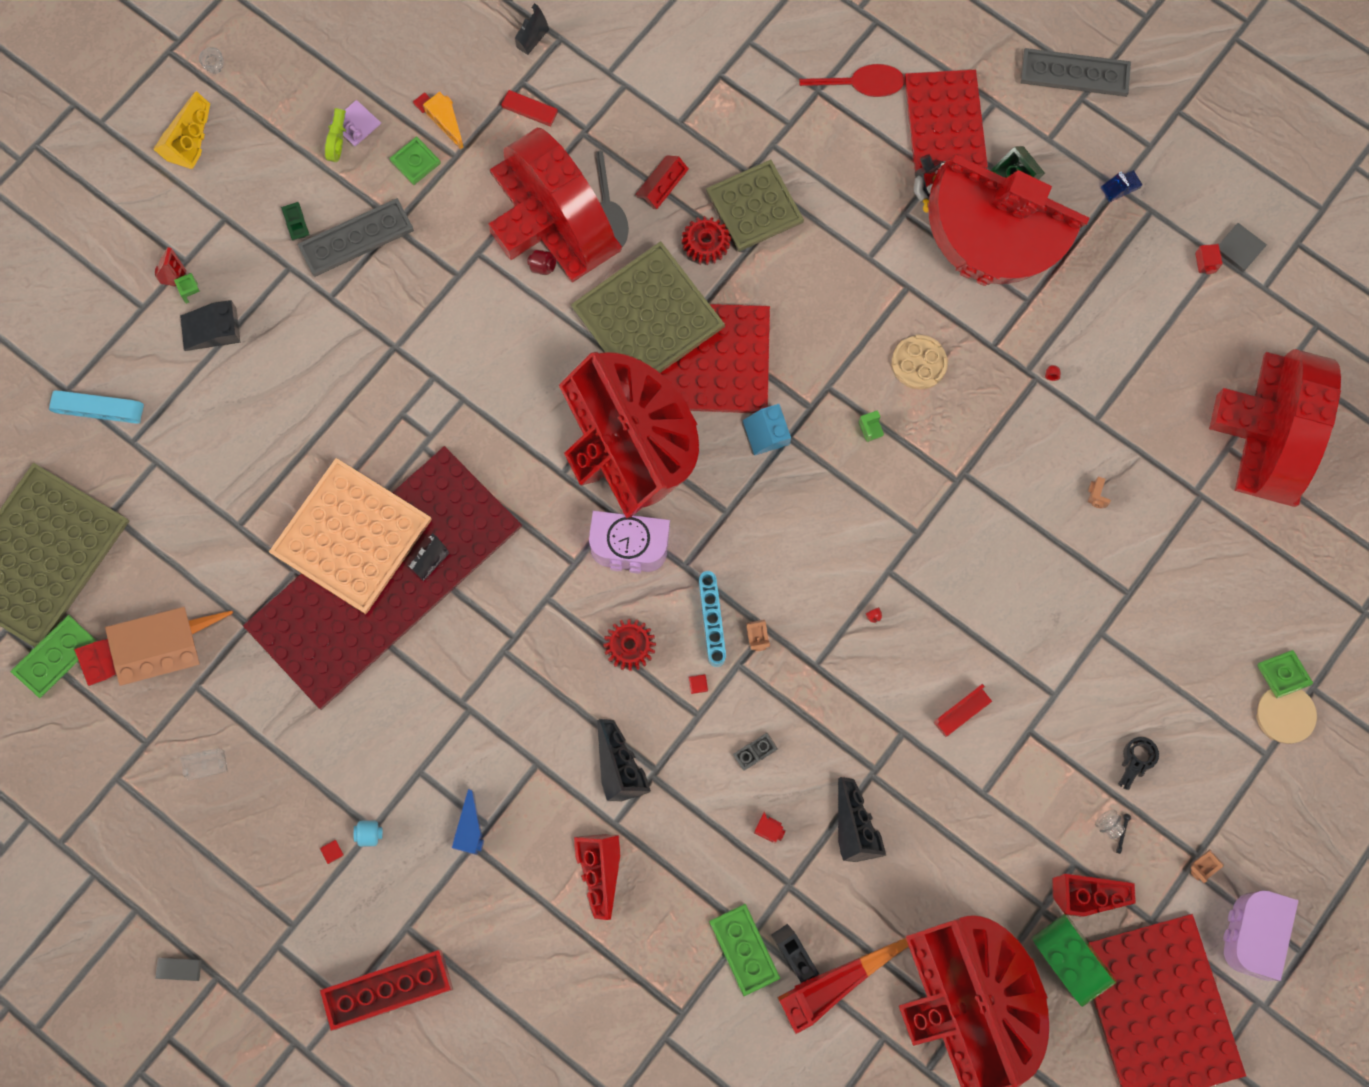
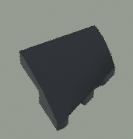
[515,3,549,55]
[409,533,450,581]

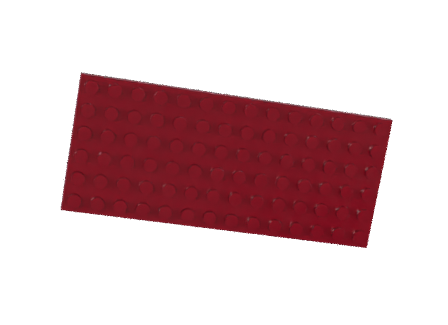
[243,446,522,710]

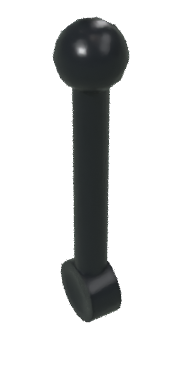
[1116,814,1131,854]

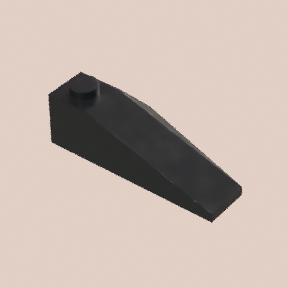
[597,719,651,802]
[838,777,886,862]

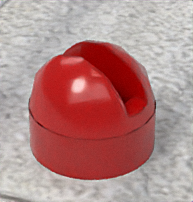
[1045,365,1061,381]
[865,607,882,623]

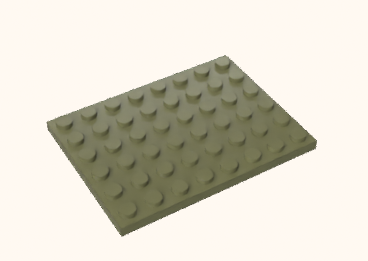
[0,463,130,647]

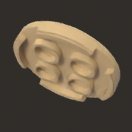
[891,335,948,390]
[1256,689,1317,744]

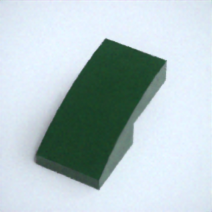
[281,202,310,241]

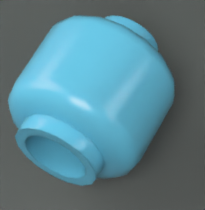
[353,820,383,847]

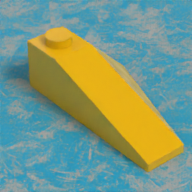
[153,91,210,169]

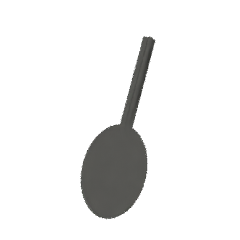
[596,151,629,247]

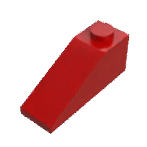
[155,247,187,286]

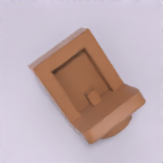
[1088,476,1111,509]
[746,620,770,651]
[1190,849,1224,883]

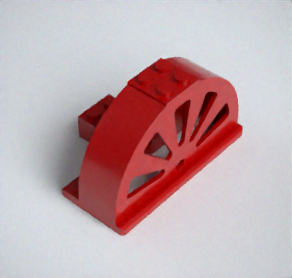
[488,127,622,283]
[928,155,1089,286]
[1209,349,1341,507]
[559,352,699,518]
[899,915,1049,1087]

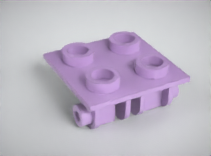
[330,100,381,146]

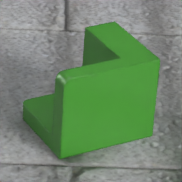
[174,273,200,304]
[858,410,884,442]

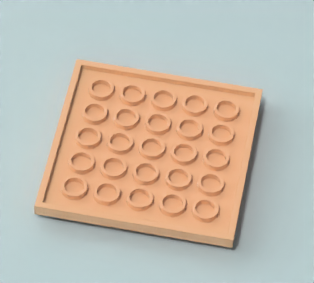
[269,458,432,614]

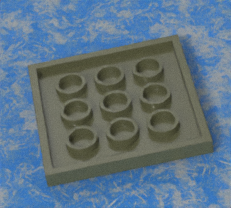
[706,160,804,252]

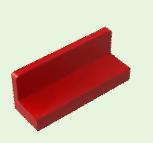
[635,155,689,209]
[934,684,993,737]

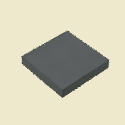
[1219,223,1267,272]

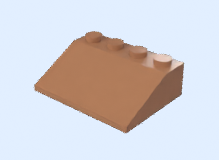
[105,606,200,686]

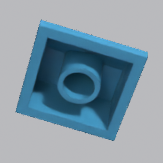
[742,404,791,456]

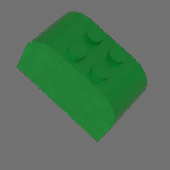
[1032,914,1117,1007]

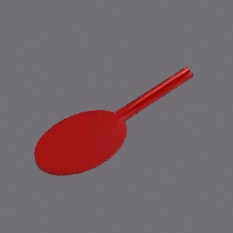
[799,64,905,97]

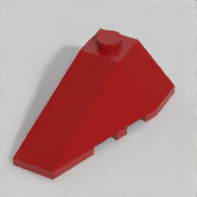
[574,834,621,920]
[1052,874,1136,917]

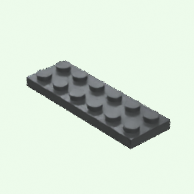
[1021,48,1131,97]
[298,198,414,277]

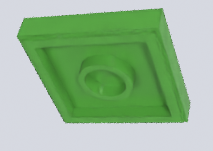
[389,136,441,186]
[1257,650,1313,698]

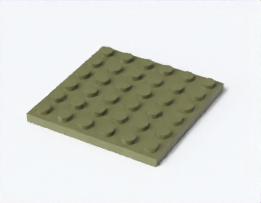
[571,241,725,373]

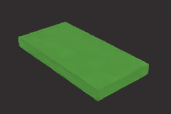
[10,615,97,698]
[709,904,781,996]

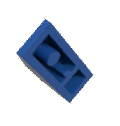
[452,789,484,855]

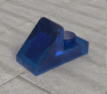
[1101,170,1143,202]

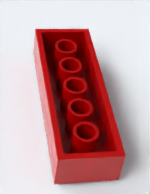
[320,950,453,1031]

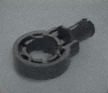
[1118,737,1159,790]

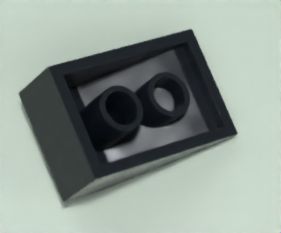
[180,300,241,351]

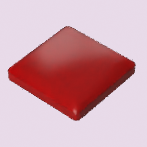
[413,92,431,113]
[689,674,708,694]
[320,840,344,864]

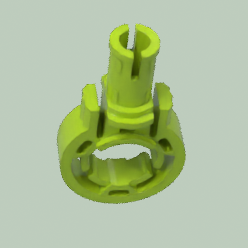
[325,108,346,162]

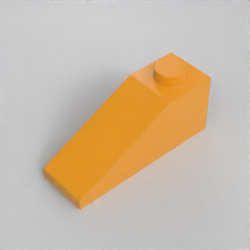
[423,91,463,149]

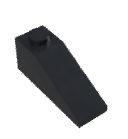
[771,924,820,983]

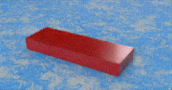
[501,90,558,127]

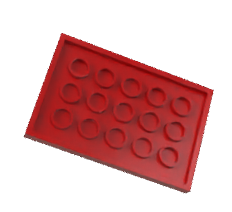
[904,69,988,172]

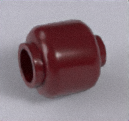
[527,250,556,275]

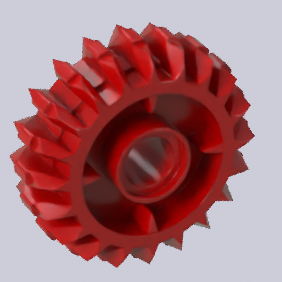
[681,216,731,265]
[603,619,656,671]

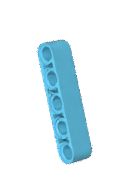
[49,390,144,424]
[699,571,726,667]

